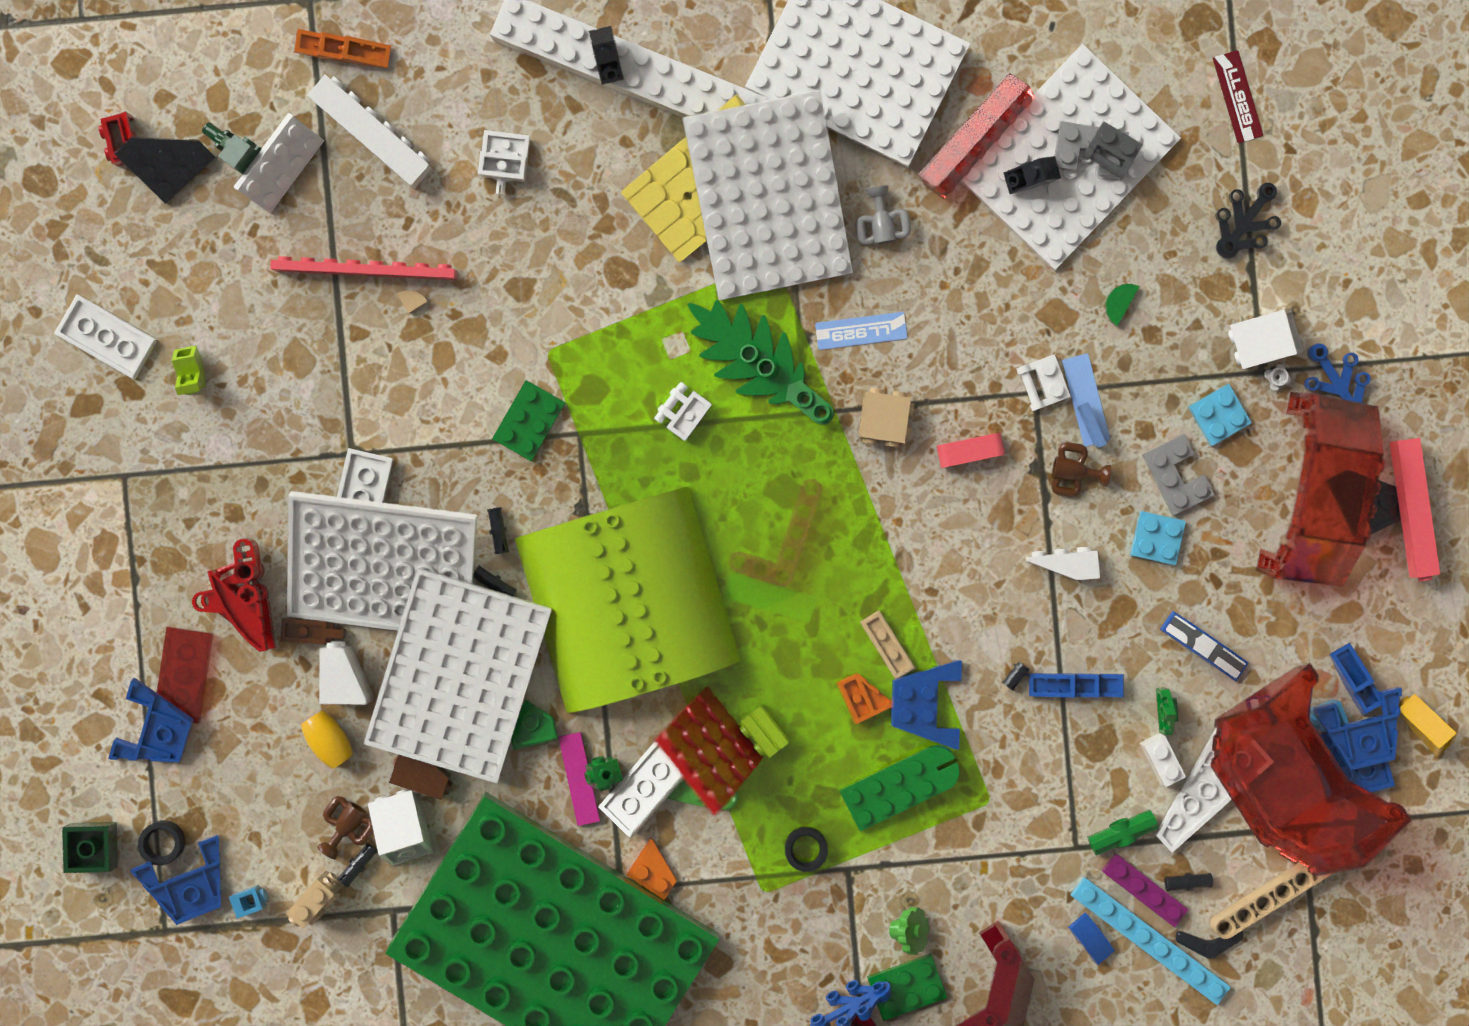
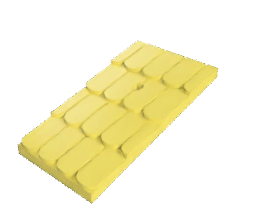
[621,94,746,263]

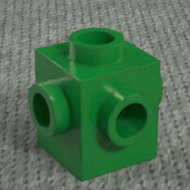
[584,756,623,791]

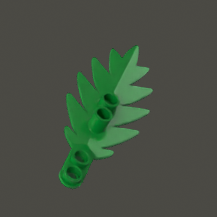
[687,300,834,425]

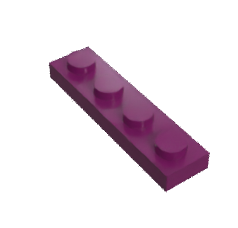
[1101,853,1188,928]

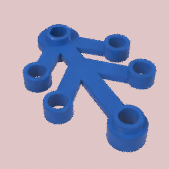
[1304,343,1371,422]
[810,980,892,1026]

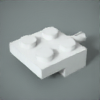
[478,130,530,196]

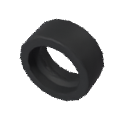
[138,820,185,866]
[784,826,828,872]

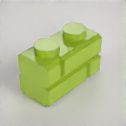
[740,704,790,758]

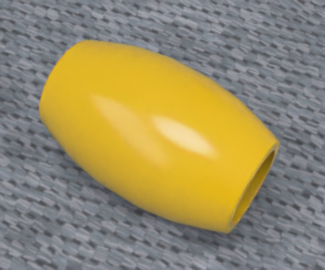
[301,710,353,769]

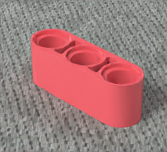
[936,432,1006,468]

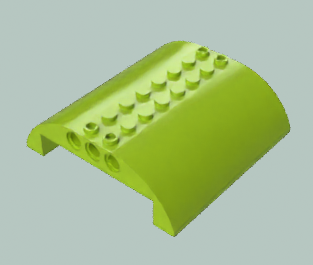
[515,486,741,713]

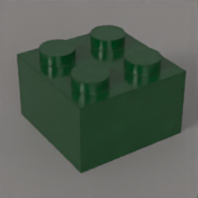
[62,822,118,873]

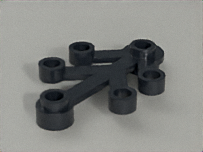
[1215,182,1281,259]

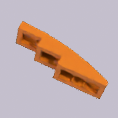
[293,29,391,69]

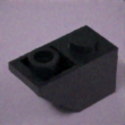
[589,26,624,85]
[1003,156,1061,194]

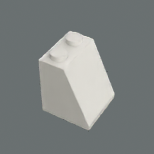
[1228,308,1303,369]
[319,641,374,704]
[368,789,435,866]

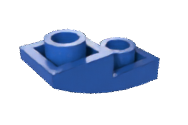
[1068,913,1115,965]

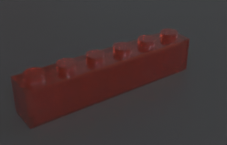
[918,73,1035,199]

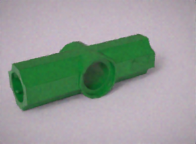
[1087,809,1159,856]

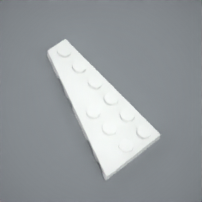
[1155,710,1274,853]

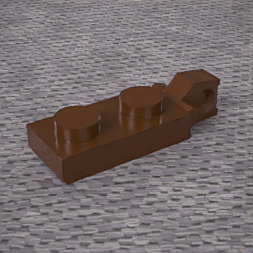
[280,618,346,644]

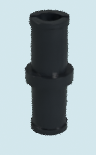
[487,507,509,554]
[473,565,517,596]
[337,842,378,887]
[1164,873,1213,891]

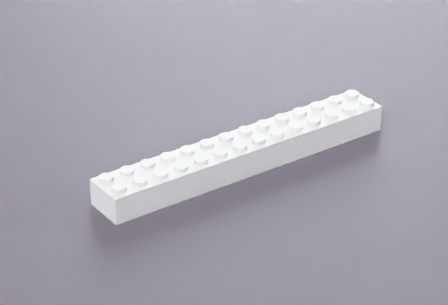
[490,0,772,118]

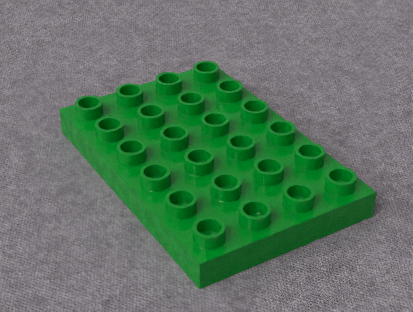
[385,791,720,1026]

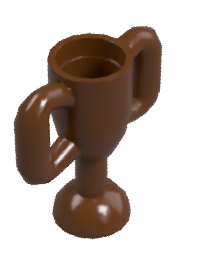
[1051,442,1111,497]
[317,796,374,860]

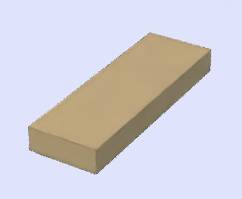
[860,610,915,679]

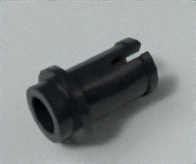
[1002,661,1030,691]

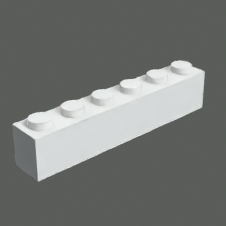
[307,75,432,189]

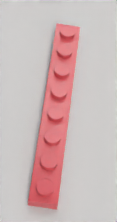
[270,256,458,280]

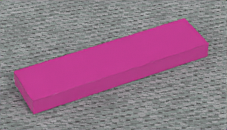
[558,732,600,826]

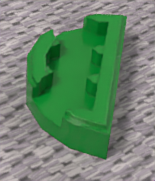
[1105,284,1140,327]

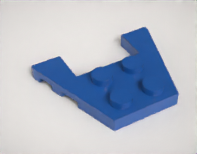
[891,660,962,749]
[108,678,194,762]
[1313,687,1402,770]
[131,834,221,925]

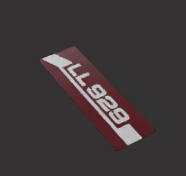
[1213,50,1263,143]

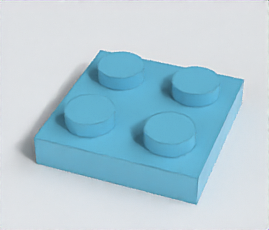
[1188,384,1251,446]
[1130,511,1186,565]

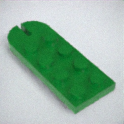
[839,745,959,831]

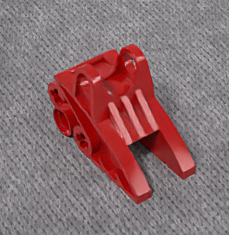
[192,538,277,652]

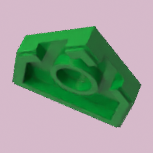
[1156,687,1179,735]
[511,700,559,750]

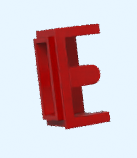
[98,111,137,167]

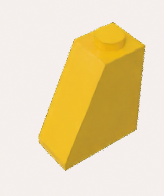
[1399,694,1457,758]

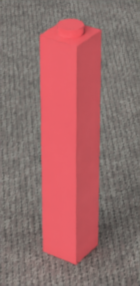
[1390,438,1440,582]

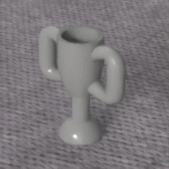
[855,186,911,245]

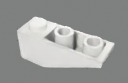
[1026,546,1100,580]

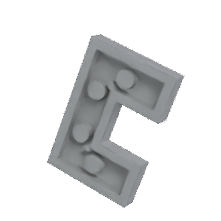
[1054,121,1129,179]
[1142,434,1215,515]

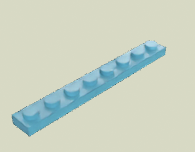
[1070,877,1231,1005]

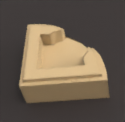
[397,290,429,314]

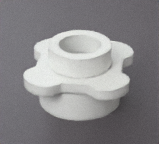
[1264,364,1291,391]

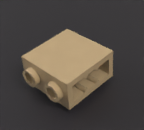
[858,388,914,448]
[286,871,343,929]

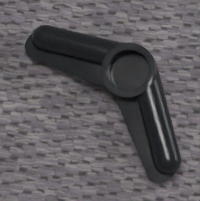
[1175,931,1244,959]

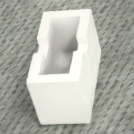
[1139,733,1186,787]

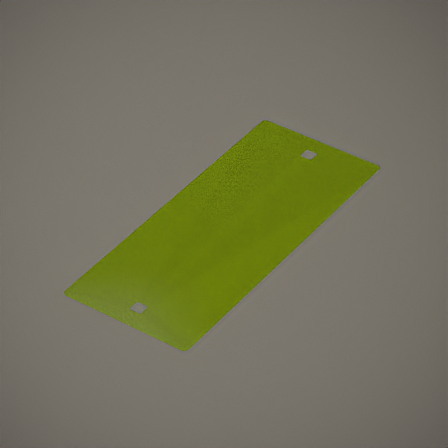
[548,283,989,892]

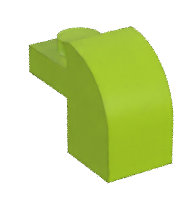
[171,345,206,395]

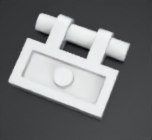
[654,382,712,441]

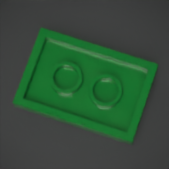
[492,380,566,462]
[867,953,947,1021]

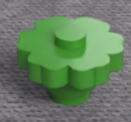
[889,907,929,955]

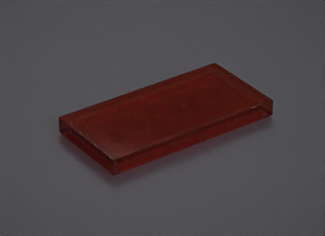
[157,626,214,724]

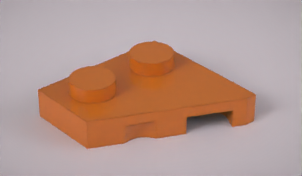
[836,673,892,724]
[626,837,677,900]

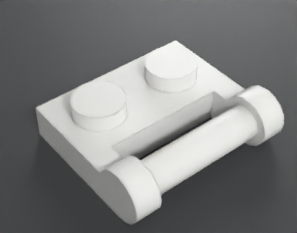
[1016,354,1071,411]

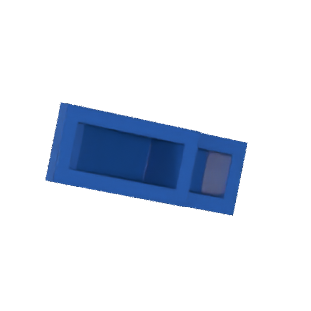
[1329,643,1381,715]

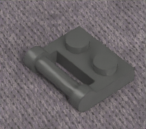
[1082,121,1143,181]

